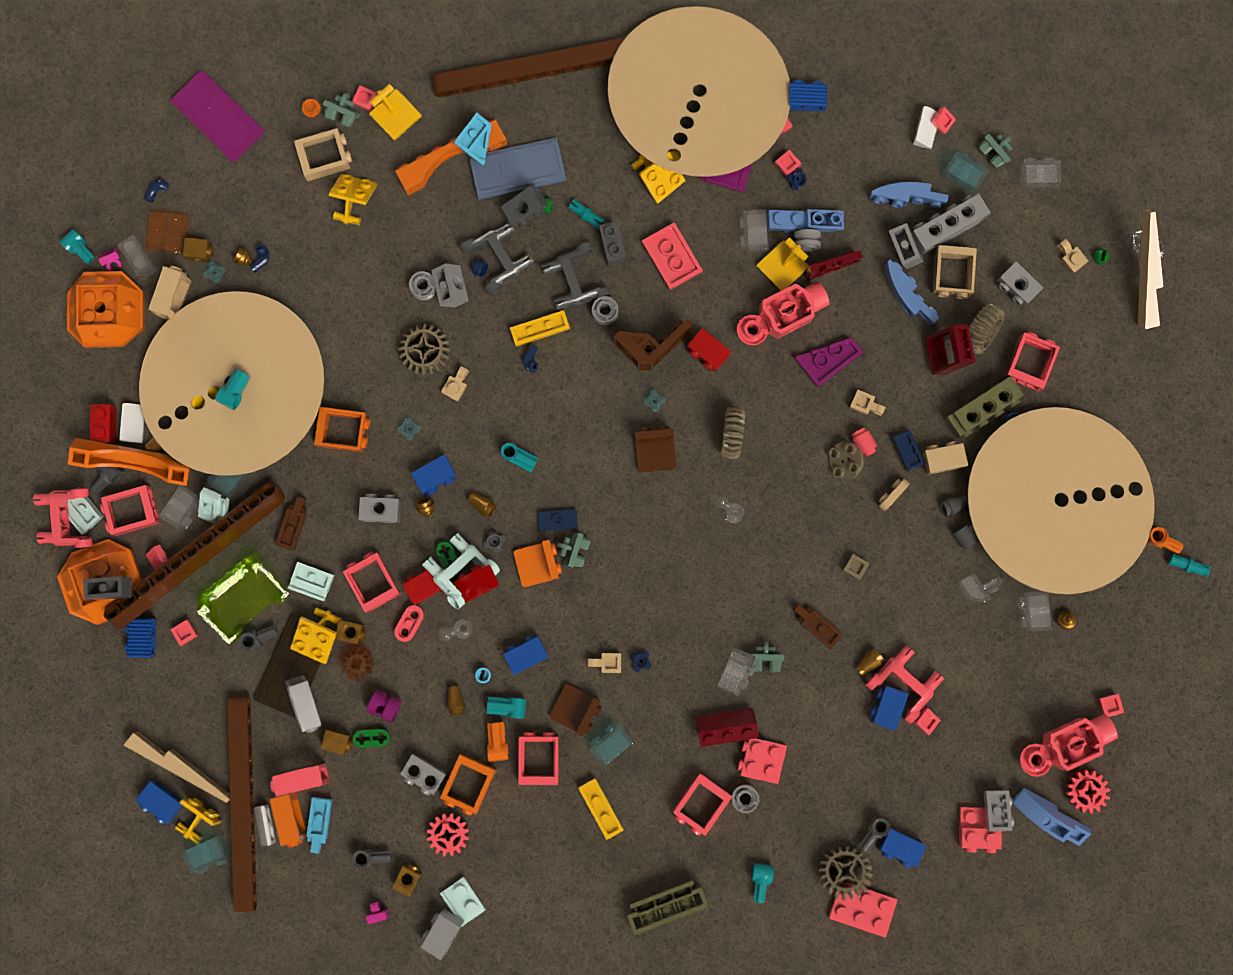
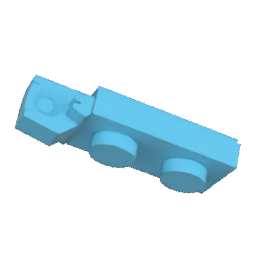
[306,797,333,853]

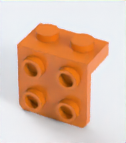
[514,540,562,587]

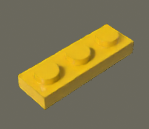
[510,310,570,347]
[578,778,624,840]

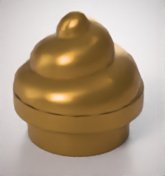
[232,247,253,266]
[416,497,435,518]
[1057,610,1077,630]

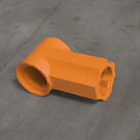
[487,722,509,762]

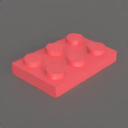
[642,222,703,290]
[829,882,897,938]

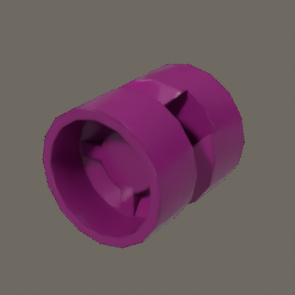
[366,689,402,723]

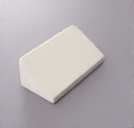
[913,106,937,149]
[120,403,145,443]
[254,804,276,846]

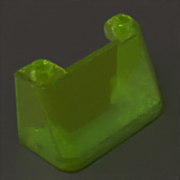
[196,552,289,644]

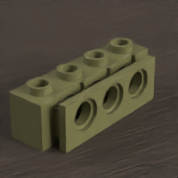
[944,376,1024,439]
[627,881,709,935]

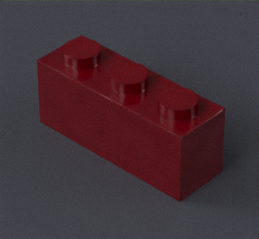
[695,708,759,747]

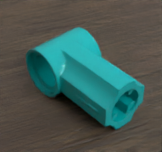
[215,369,251,410]
[501,443,539,473]
[487,697,527,719]

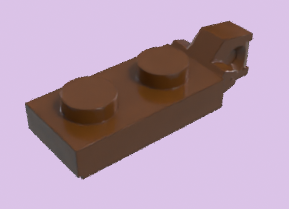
[275,496,307,551]
[793,604,843,650]

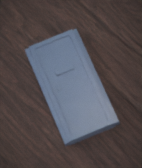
[469,138,566,200]

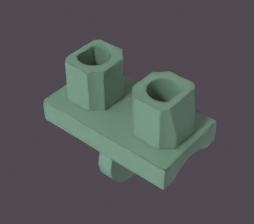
[323,93,361,127]
[979,134,1013,168]
[557,532,591,568]
[747,641,784,673]

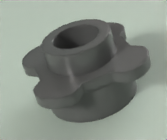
[484,531,506,553]

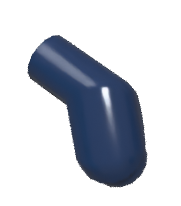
[144,179,169,203]
[249,244,269,273]
[522,344,538,372]

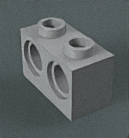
[400,753,447,795]

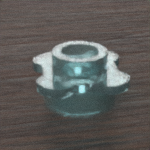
[203,262,226,284]
[643,390,666,413]
[398,418,421,441]

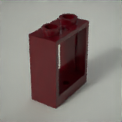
[925,325,975,375]

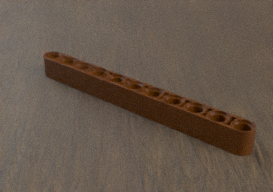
[432,37,626,98]
[104,482,285,629]
[227,695,257,912]

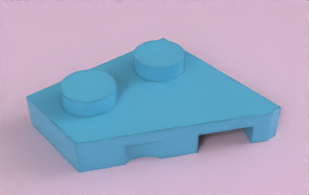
[453,113,492,166]

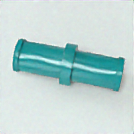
[568,199,605,230]
[1168,553,1211,577]

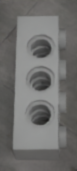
[912,194,991,254]

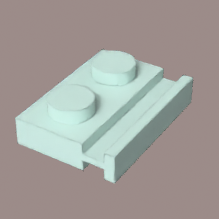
[68,487,104,535]
[198,487,229,524]
[288,562,335,602]
[440,876,486,926]

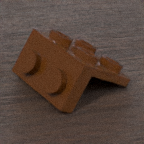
[635,426,676,473]
[550,684,602,737]

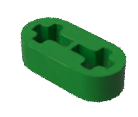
[436,542,462,577]
[353,729,391,748]

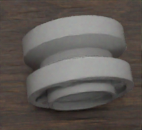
[794,229,821,252]
[409,271,436,301]
[592,296,618,326]
[731,784,759,813]

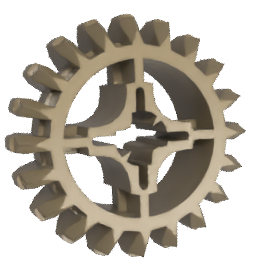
[969,304,1005,354]
[398,324,450,376]
[721,407,745,459]
[819,846,873,901]

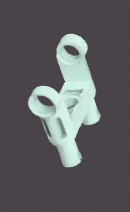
[422,533,500,609]

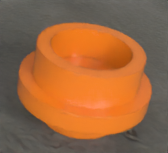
[302,99,321,118]

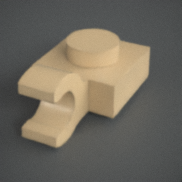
[1057,239,1088,274]
[441,366,469,402]
[850,390,886,416]
[588,653,621,673]

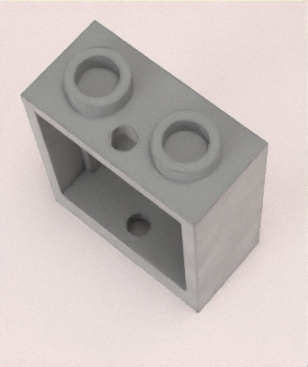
[284,675,321,733]

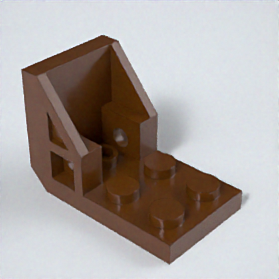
[613,319,693,370]

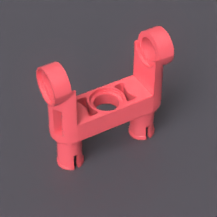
[33,488,93,548]
[865,645,944,725]

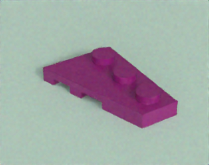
[794,337,863,388]

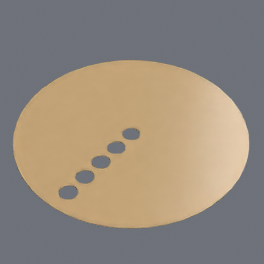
[608,6,790,177]
[139,291,324,476]
[968,407,1154,594]

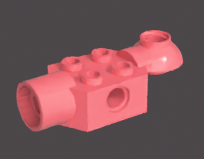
[737,281,829,345]
[1020,714,1118,777]

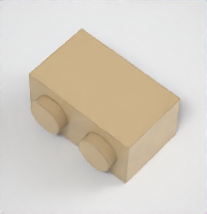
[922,441,968,475]

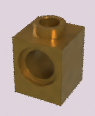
[183,238,214,263]
[335,620,366,644]
[321,729,353,755]
[392,863,422,897]

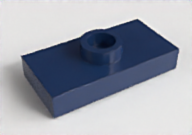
[891,429,926,472]
[538,510,578,531]

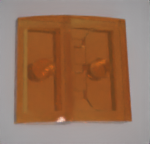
[146,212,190,254]

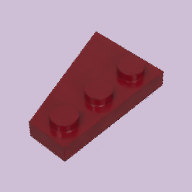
[805,250,863,281]

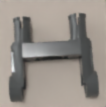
[459,221,534,295]
[541,242,611,310]

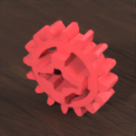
[1065,770,1110,814]
[427,813,470,856]

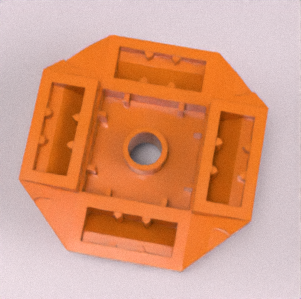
[67,271,145,348]
[57,539,143,625]

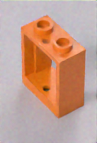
[314,407,370,453]
[440,753,497,816]
[270,792,307,848]

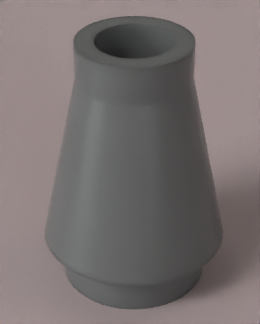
[940,495,968,517]

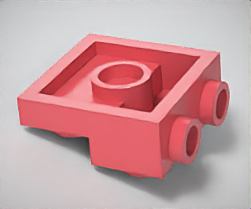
[737,738,787,784]
[959,807,1002,853]

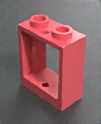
[1004,332,1060,392]
[100,485,160,536]
[343,552,401,613]
[519,732,559,785]
[270,763,330,796]
[673,773,732,836]

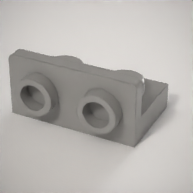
[984,791,1014,832]

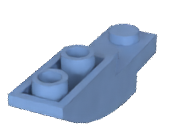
[869,182,949,209]
[767,209,844,233]
[885,259,939,327]
[1012,788,1091,846]

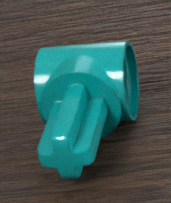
[59,229,95,264]
[752,863,774,903]

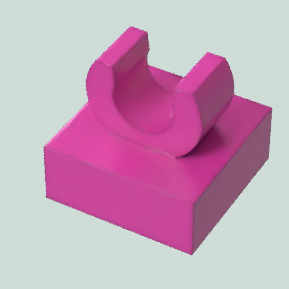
[98,247,122,271]
[366,901,390,924]

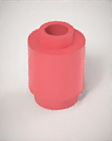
[852,427,878,457]

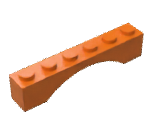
[395,119,507,195]
[68,438,191,486]

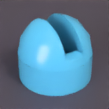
[475,667,491,683]

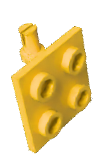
[369,84,422,141]
[631,151,686,204]
[329,174,377,226]
[756,238,809,291]
[290,607,342,665]
[175,797,222,844]

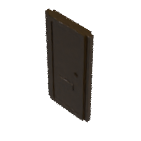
[254,614,321,718]

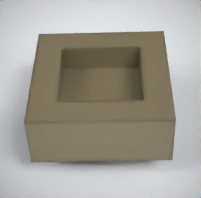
[842,554,870,580]

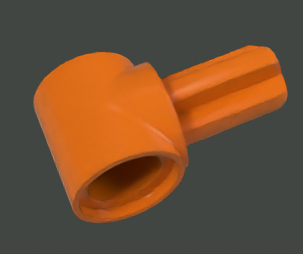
[1147,527,1183,554]

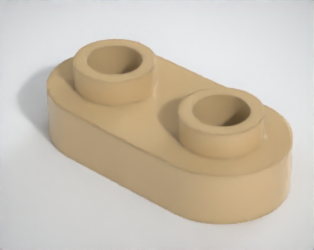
[879,478,910,512]

